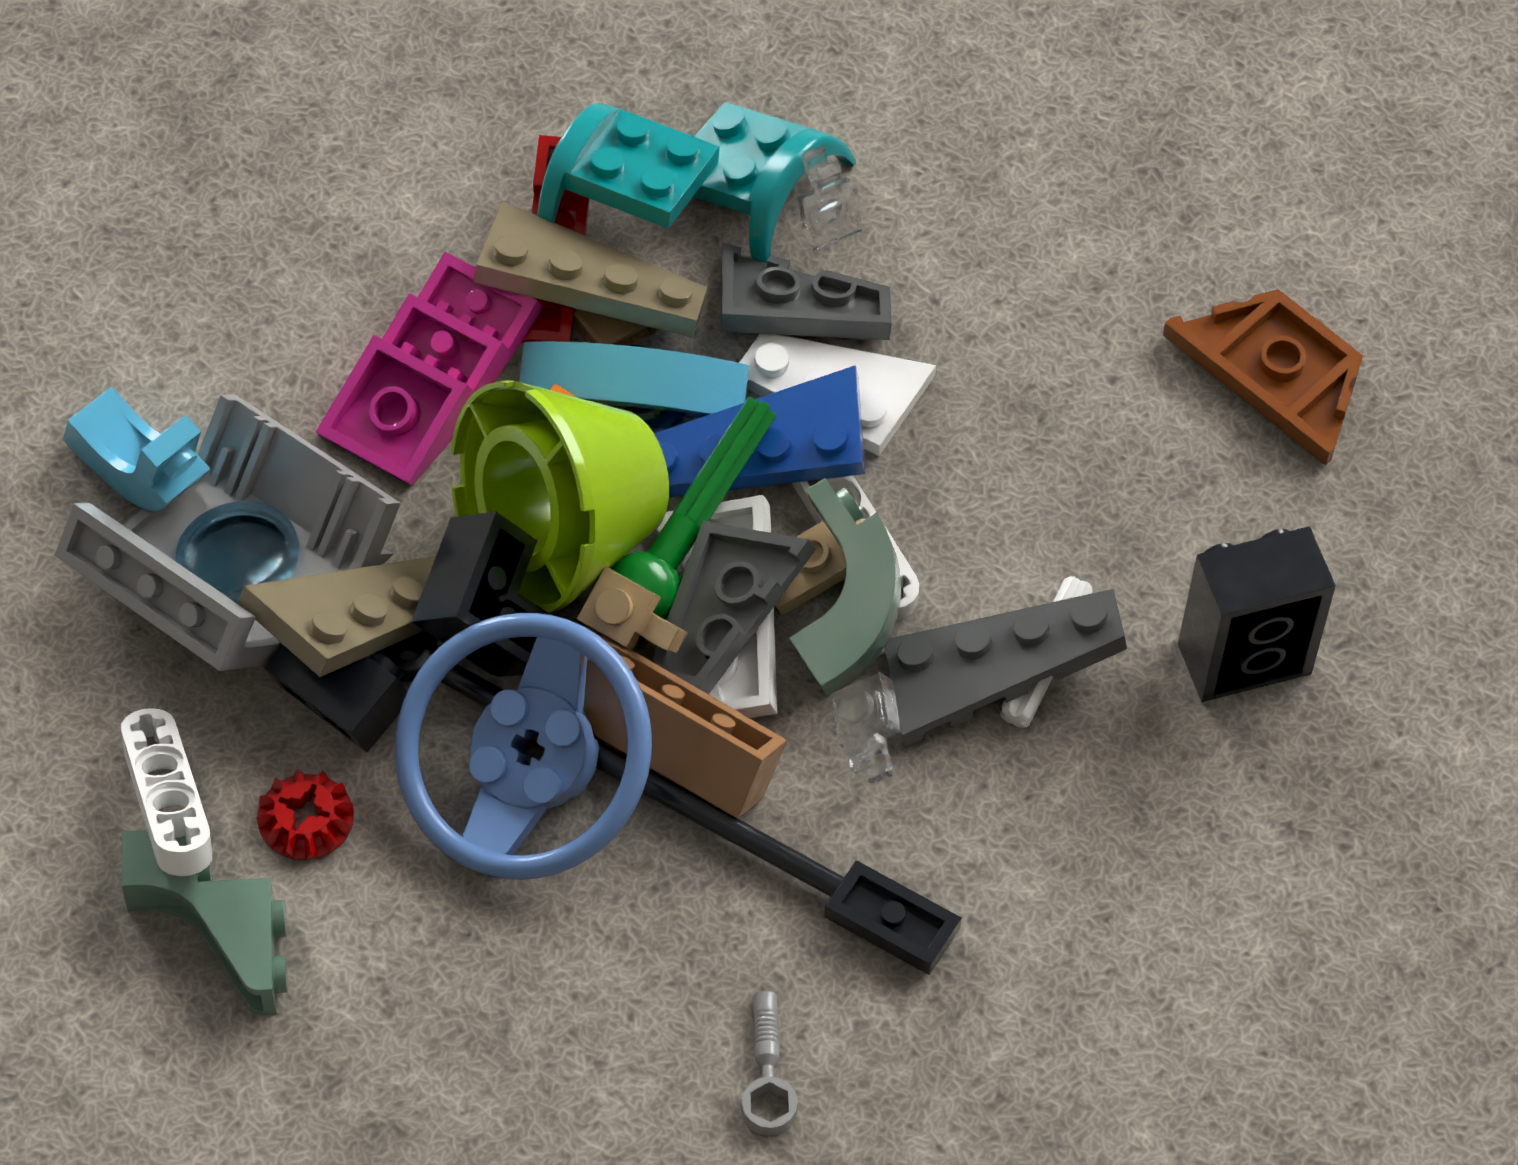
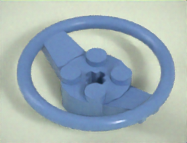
[394,613,652,880]

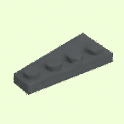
[884,589,1127,748]

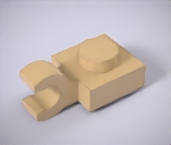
[577,567,688,653]

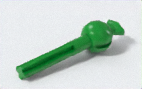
[611,396,777,651]

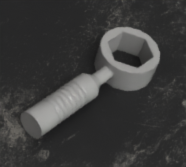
[741,991,798,1136]

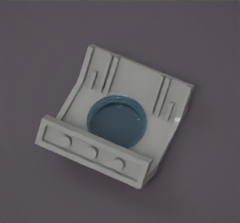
[54,394,401,671]

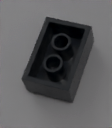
[1178,526,1336,703]

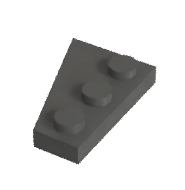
[721,242,892,340]
[651,521,816,695]

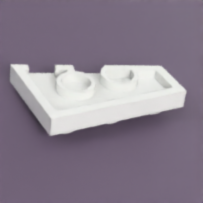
[739,333,936,456]

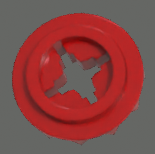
[256,768,354,860]

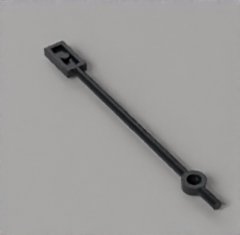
[378,631,962,975]

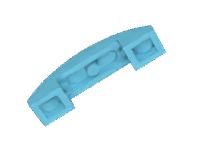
[519,341,749,418]

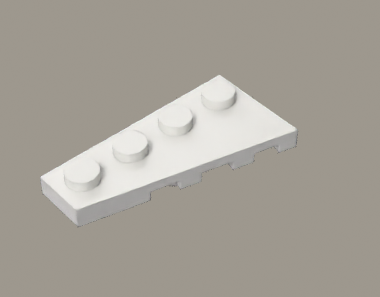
[657,495,778,718]

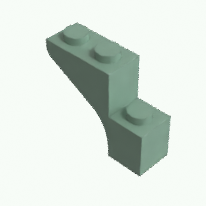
[122,830,288,1015]

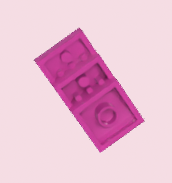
[316,251,543,486]

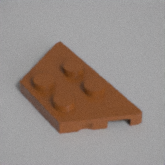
[1163,289,1363,465]

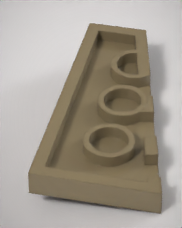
[473,201,707,338]
[237,556,436,677]

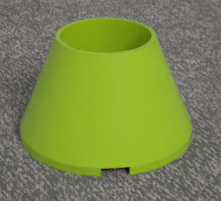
[450,380,669,613]

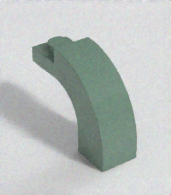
[789,478,901,697]

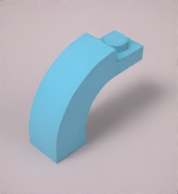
[63,386,210,512]

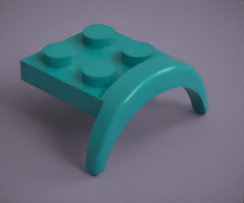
[693,102,856,263]
[537,103,720,229]

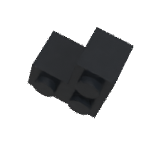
[411,511,551,677]

